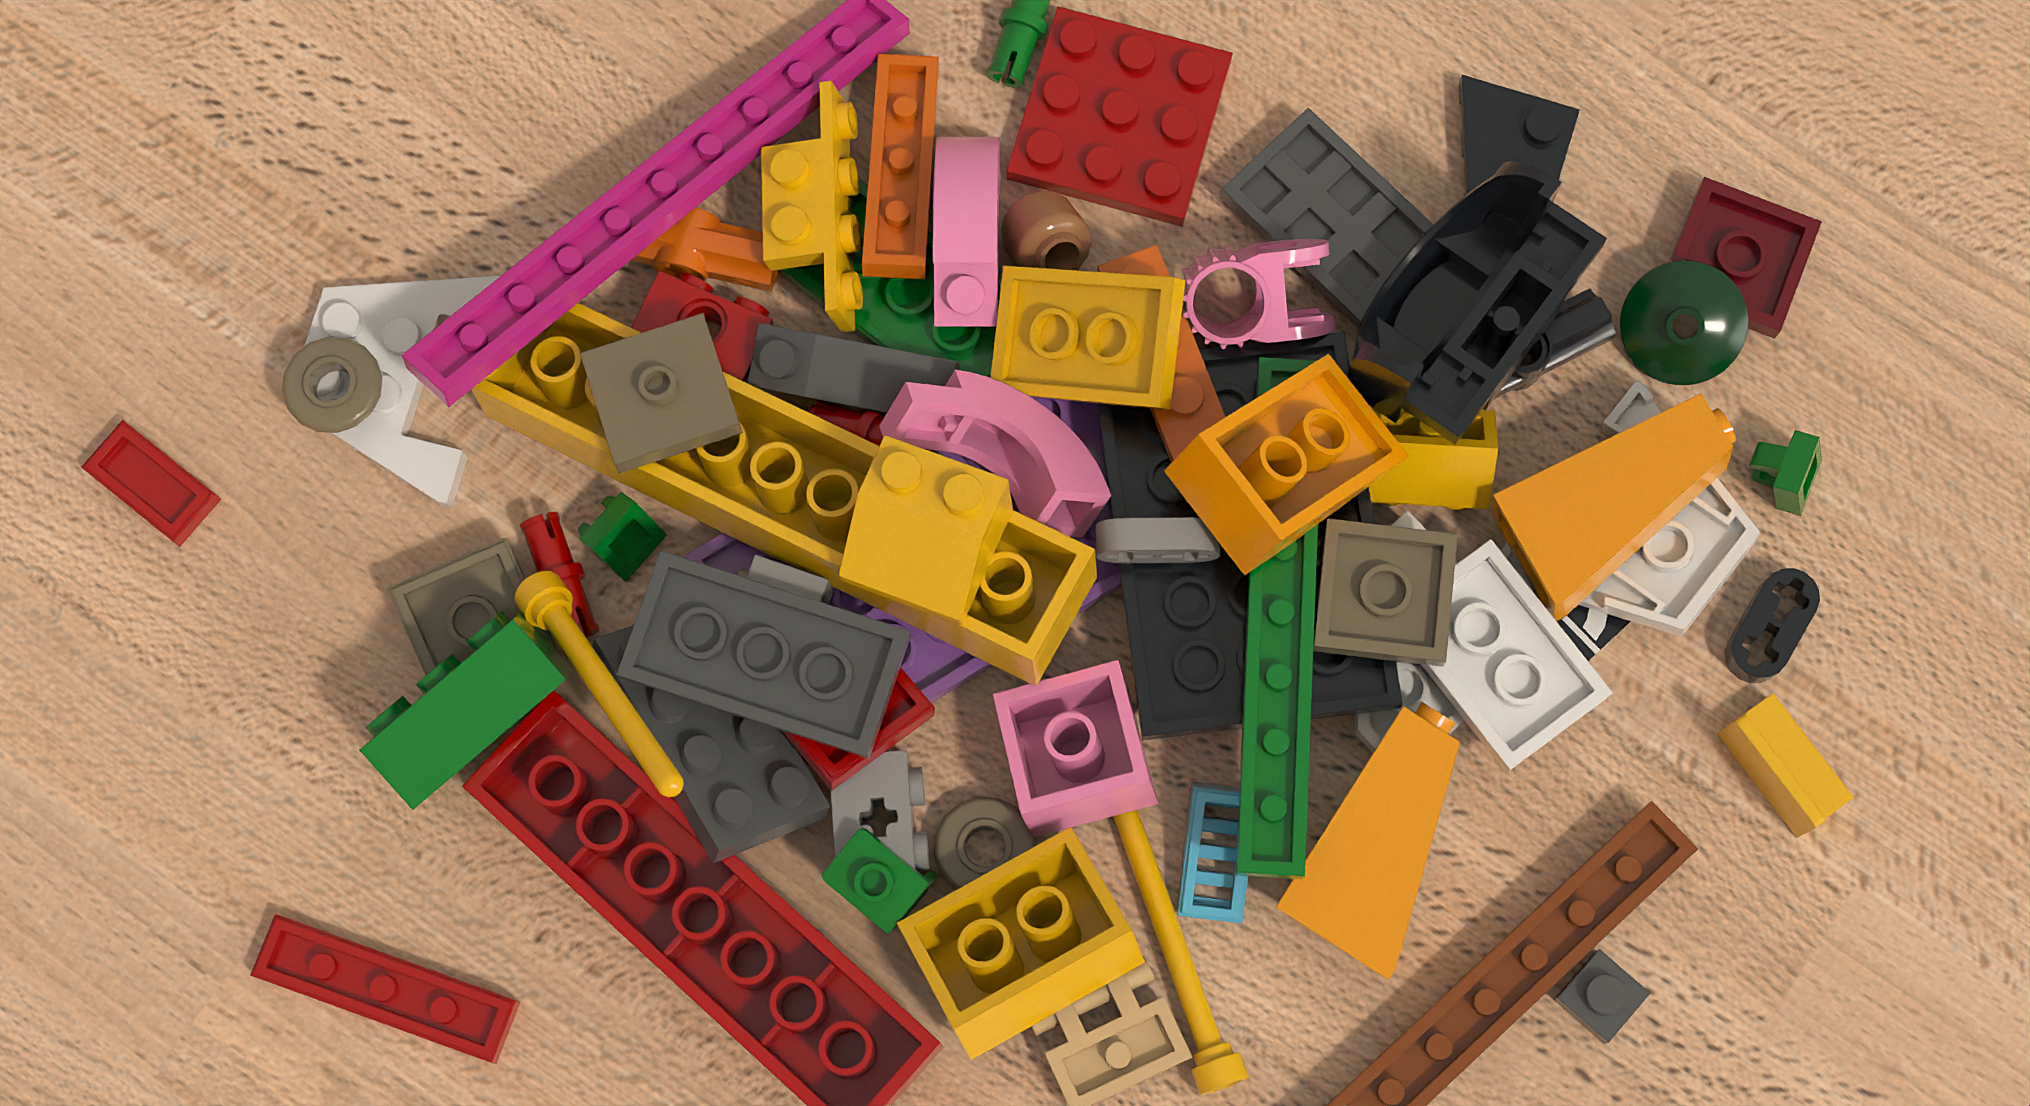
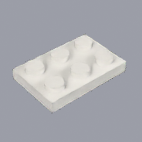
[1421,539,1613,774]

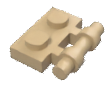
[1031,956,1192,1106]

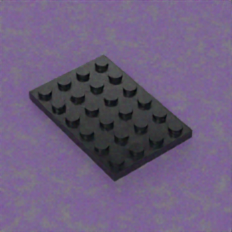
[1097,332,1403,741]

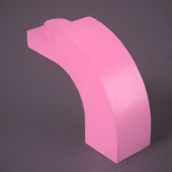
[933,137,1000,326]
[879,370,1111,538]

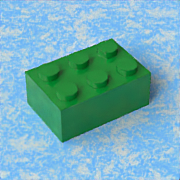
[359,611,573,810]

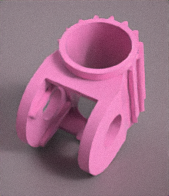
[1182,239,1336,349]

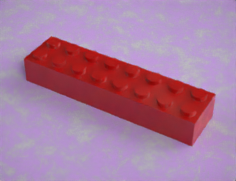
[462,690,944,1106]

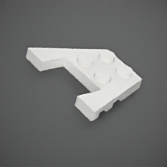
[304,276,500,510]
[1501,380,1760,637]

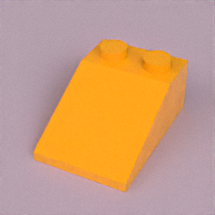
[1164,354,1409,575]

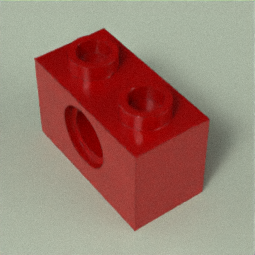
[631,271,774,383]

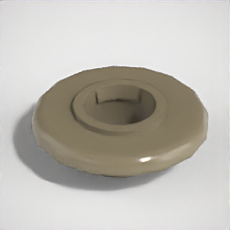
[282,337,383,433]
[934,797,1036,890]

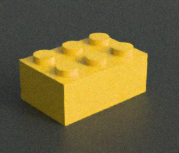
[897,827,1145,1060]

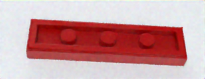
[250,914,520,1064]

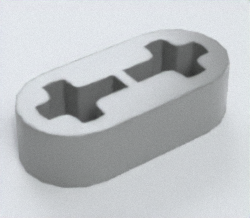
[1096,517,1220,563]

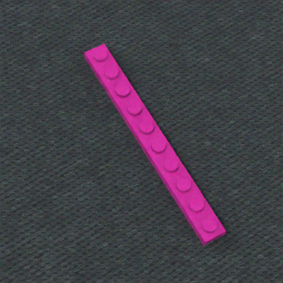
[402,0,910,407]

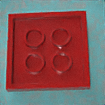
[1006,6,1233,227]

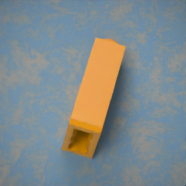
[1492,393,1736,622]
[1276,702,1460,980]

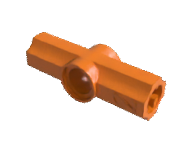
[630,207,780,292]

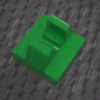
[1749,430,1822,516]
[578,492,667,582]

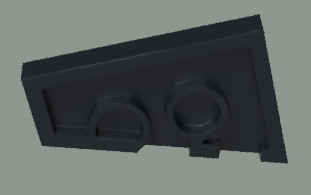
[1459,75,1580,196]

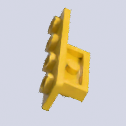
[761,81,863,332]

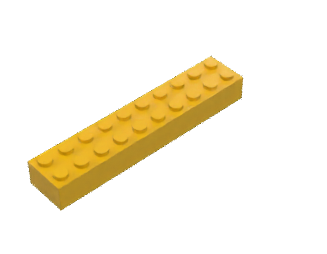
[471,303,1097,686]

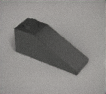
[748,323,960,413]

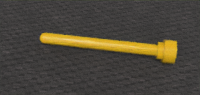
[514,571,684,797]
[1113,810,1250,1096]

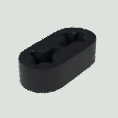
[1725,568,1820,683]

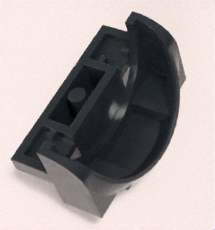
[1347,161,1607,445]

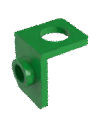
[822,828,939,934]

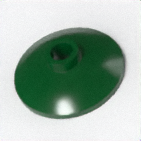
[1620,260,1748,385]

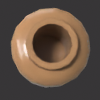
[1001,190,1092,270]

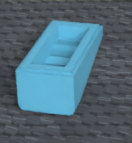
[1177,782,1248,924]

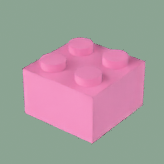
[993,660,1158,837]

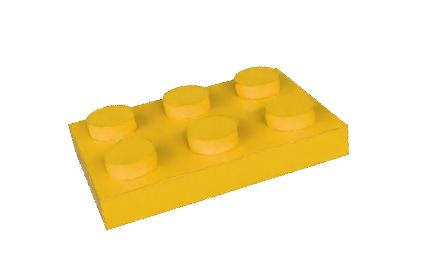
[990,266,1185,410]

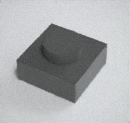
[1553,949,1651,1044]

